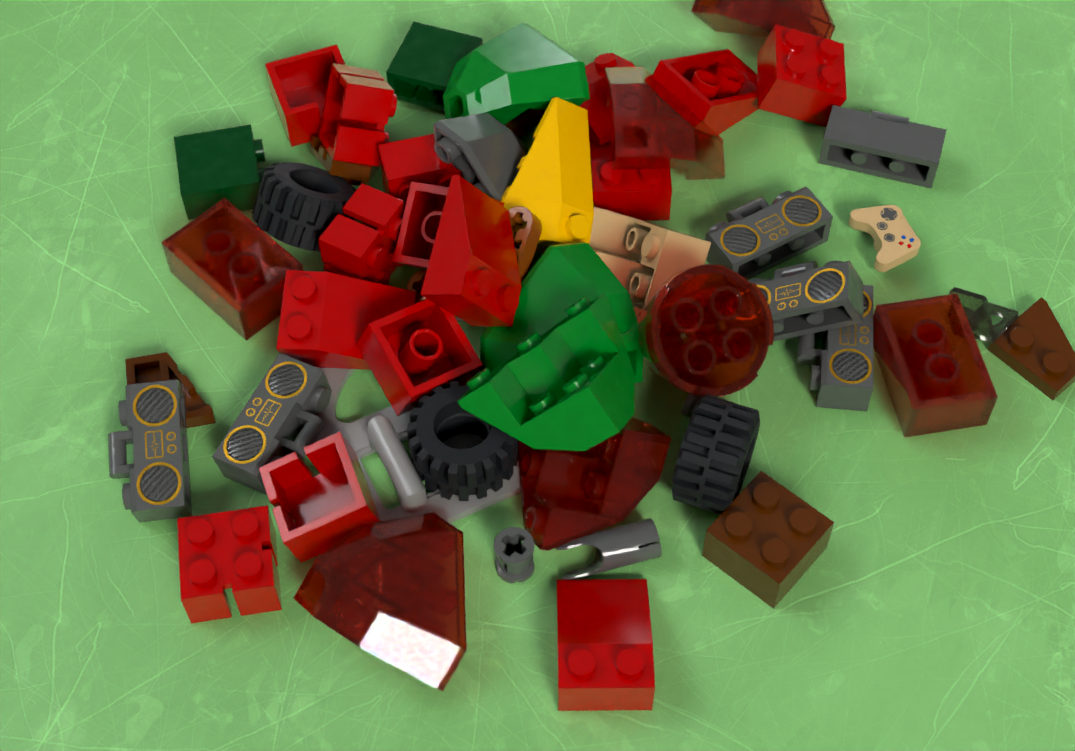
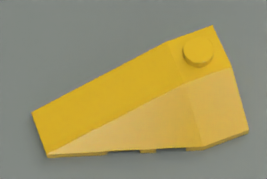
[501,97,594,254]

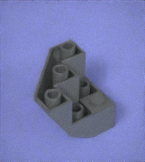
[433,113,528,249]

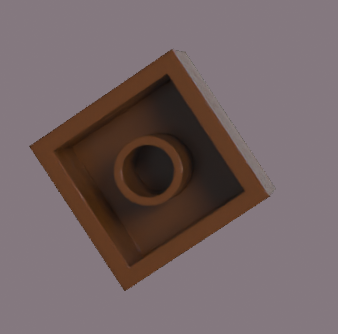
[702,471,834,609]

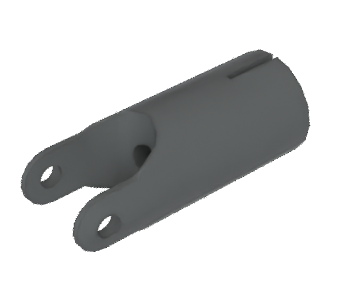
[555,518,662,579]

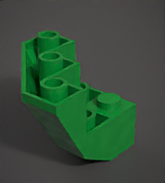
[443,23,590,125]
[480,242,644,383]
[457,293,635,451]

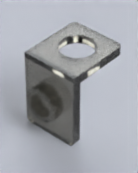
[949,287,1019,344]

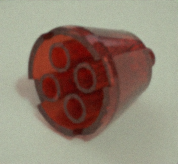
[636,264,774,397]

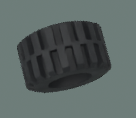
[252,162,356,251]
[407,381,518,501]
[671,394,760,515]

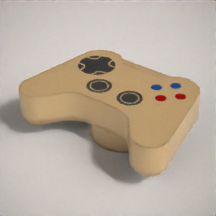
[848,204,921,272]

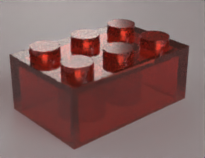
[161,198,304,341]
[873,293,998,437]

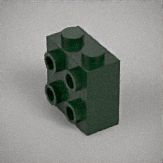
[386,22,483,112]
[174,124,266,220]

